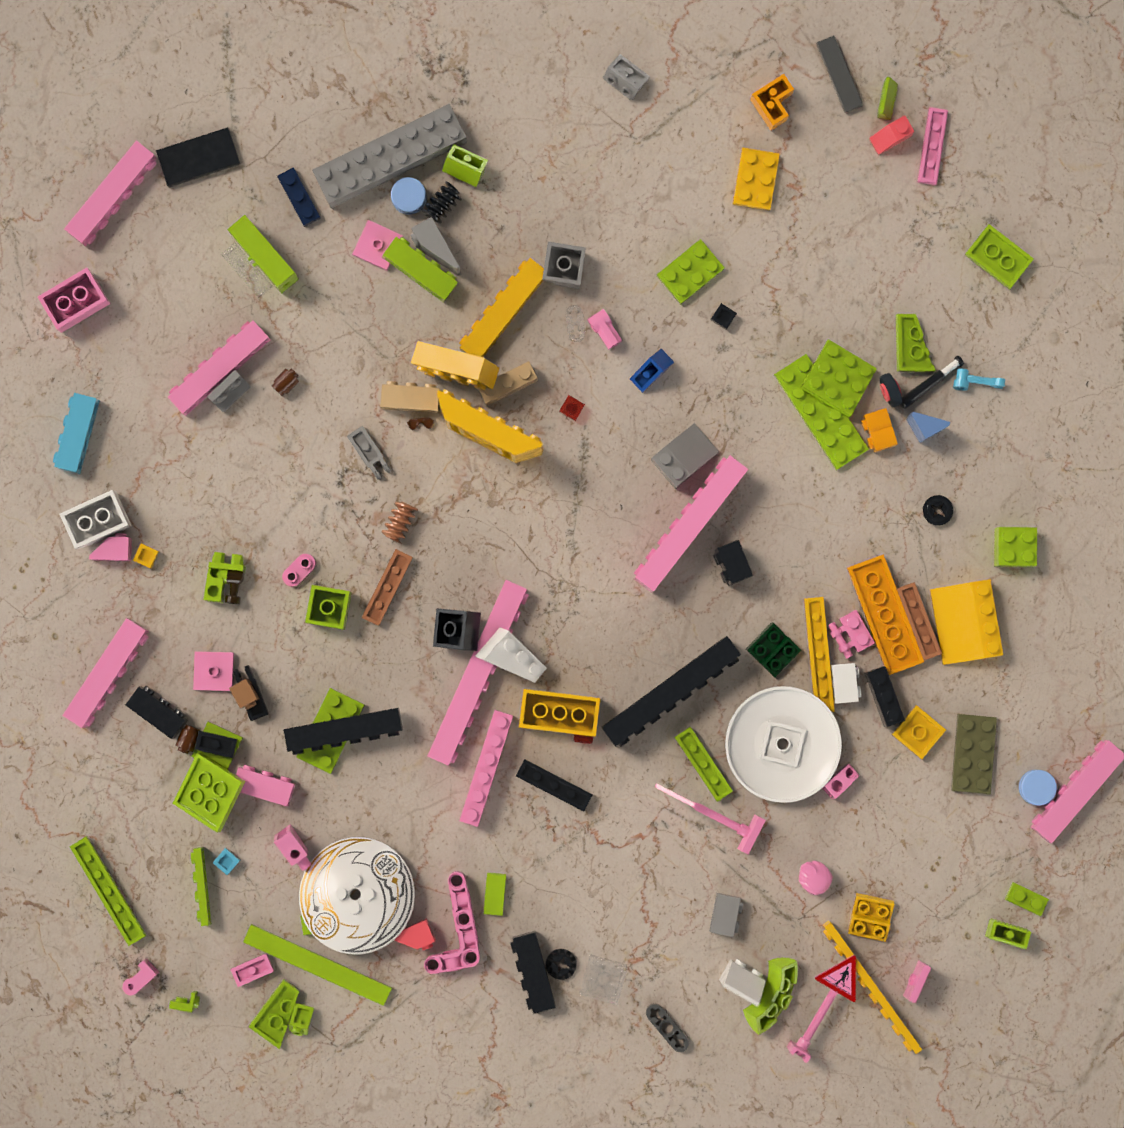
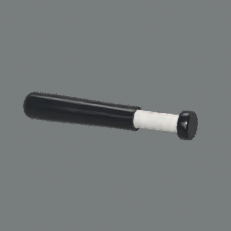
[900,356,964,408]

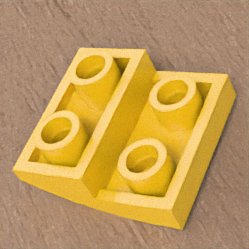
[848,893,895,942]

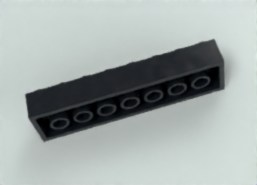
[601,636,741,747]

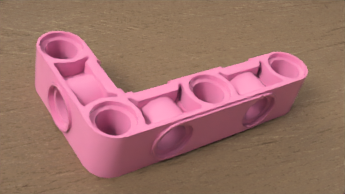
[424,871,480,974]

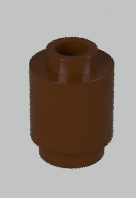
[272,368,300,396]
[175,724,200,754]

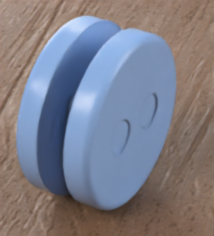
[391,177,427,215]
[1019,769,1057,806]

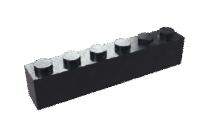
[283,708,403,755]

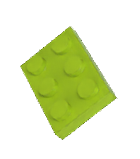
[965,224,1034,290]
[656,239,725,305]

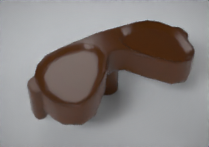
[407,418,434,430]

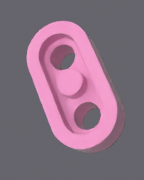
[282,554,316,587]

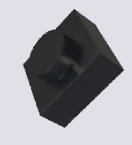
[711,303,737,330]

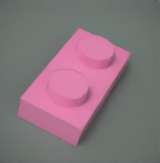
[230,953,274,987]

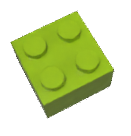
[994,527,1037,567]
[305,585,352,630]

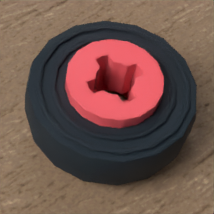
[879,373,902,407]

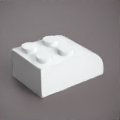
[60,490,132,549]

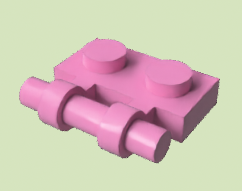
[828,610,875,659]

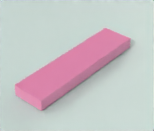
[917,107,948,185]

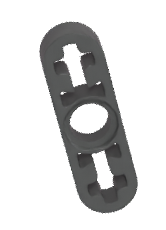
[646,1003,689,1052]

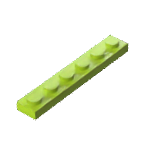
[69,836,147,946]

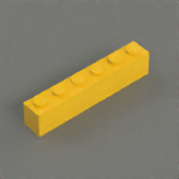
[459,258,544,357]

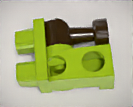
[203,552,246,604]

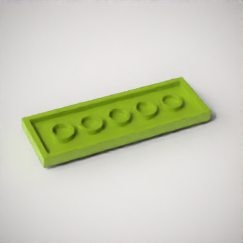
[774,354,869,470]

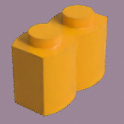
[861,408,898,453]

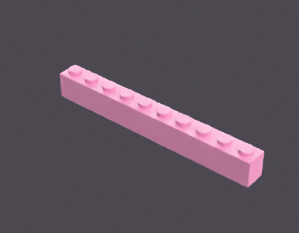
[428,580,529,766]

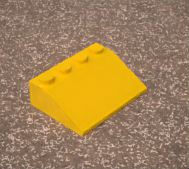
[930,579,1003,665]

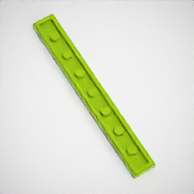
[243,924,392,1006]

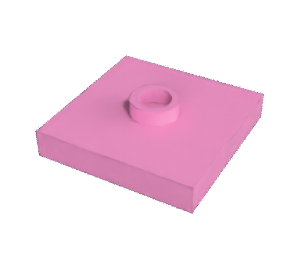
[352,220,403,271]
[193,651,234,691]
[903,960,931,1003]

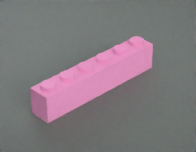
[64,140,157,247]
[168,321,270,416]
[62,618,149,728]
[459,710,513,827]
[1031,740,1124,844]

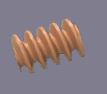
[381,501,418,544]

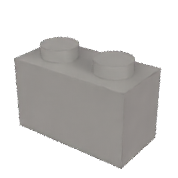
[709,893,743,937]

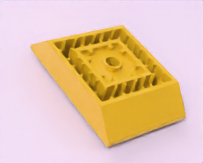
[437,389,543,463]

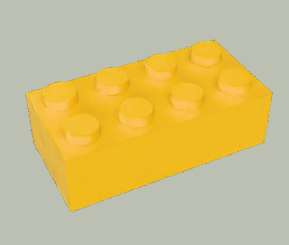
[411,341,500,391]
[519,689,600,737]

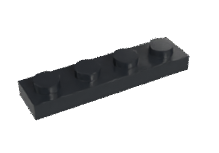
[516,759,593,812]

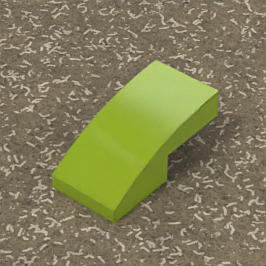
[483,872,506,916]

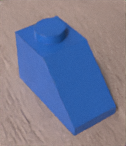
[630,348,674,393]

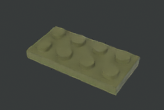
[951,714,997,794]

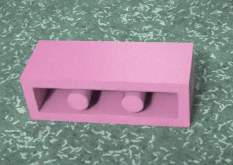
[236,764,296,806]

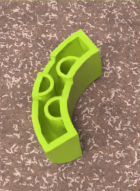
[743,957,798,1035]

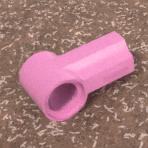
[587,309,622,350]

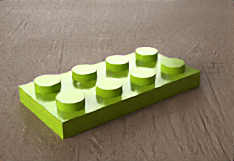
[296,688,365,774]

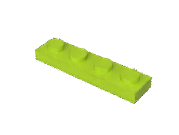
[674,727,733,802]
[191,847,212,926]

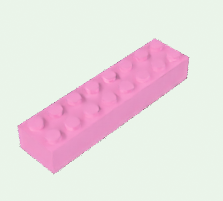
[634,455,748,593]

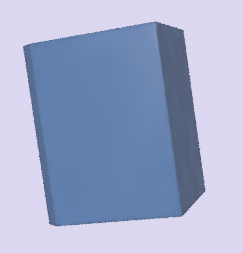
[906,412,950,443]

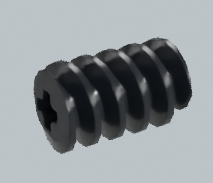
[421,181,462,223]

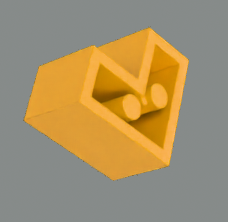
[750,74,794,131]

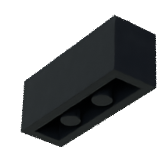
[864,666,905,727]
[125,686,188,739]

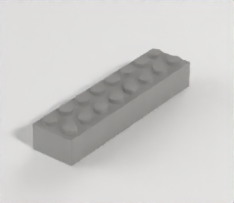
[312,103,467,208]

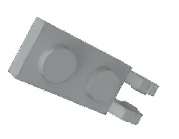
[347,426,391,480]

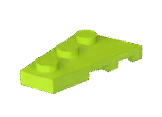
[896,314,936,372]
[248,979,299,1050]

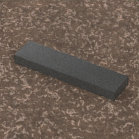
[816,36,863,113]

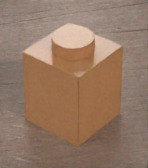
[229,679,259,710]

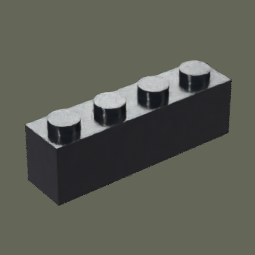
[510,931,556,1014]

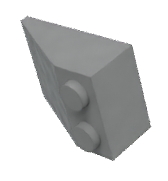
[411,217,461,276]
[651,423,719,489]

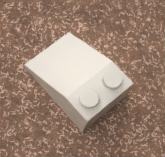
[719,959,766,1006]

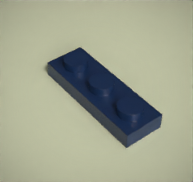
[277,167,321,227]

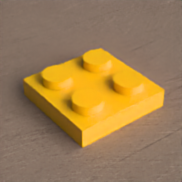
[891,705,946,759]

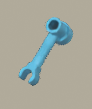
[953,368,1005,391]

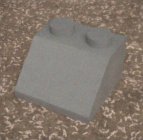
[542,242,586,289]

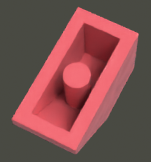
[869,115,915,155]
[394,919,436,951]

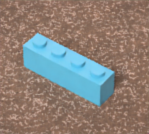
[53,393,100,474]

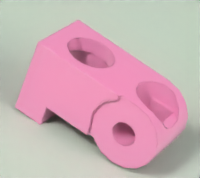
[822,764,859,799]
[122,958,160,995]

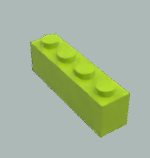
[382,237,458,303]

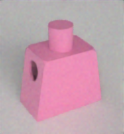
[274,824,311,871]

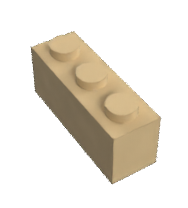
[478,361,538,406]
[380,381,440,413]

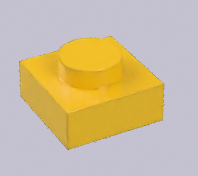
[133,543,159,569]

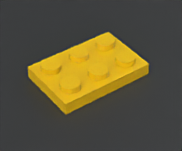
[733,147,780,211]

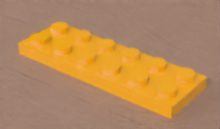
[847,554,924,675]

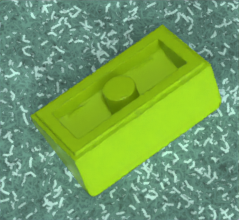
[877,77,898,120]

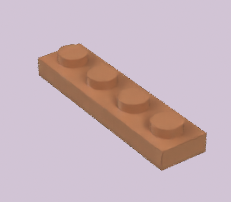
[362,549,413,626]
[897,582,942,660]

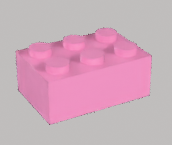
[38,268,111,333]

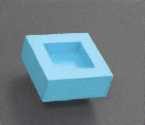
[213,848,240,875]

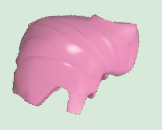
[799,861,833,895]

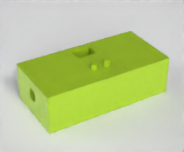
[227,215,299,294]

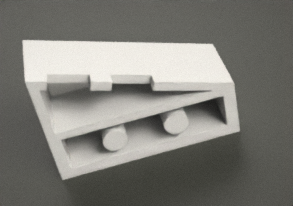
[475,628,547,683]

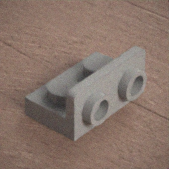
[603,54,650,100]
[207,370,250,412]

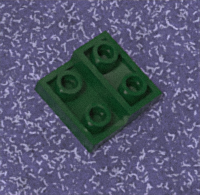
[746,622,802,678]

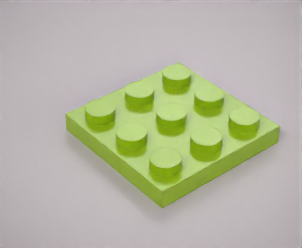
[801,339,877,417]
[172,753,245,833]

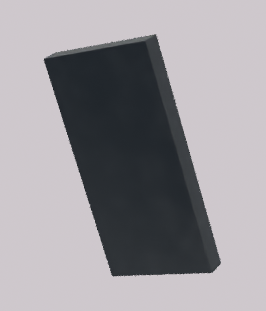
[156,127,240,187]

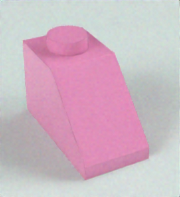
[89,533,132,561]

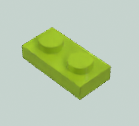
[1005,882,1049,916]

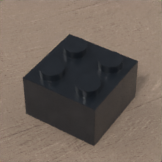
[713,540,753,586]
[433,608,481,651]

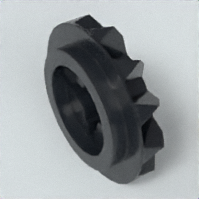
[922,495,953,526]
[546,949,577,980]

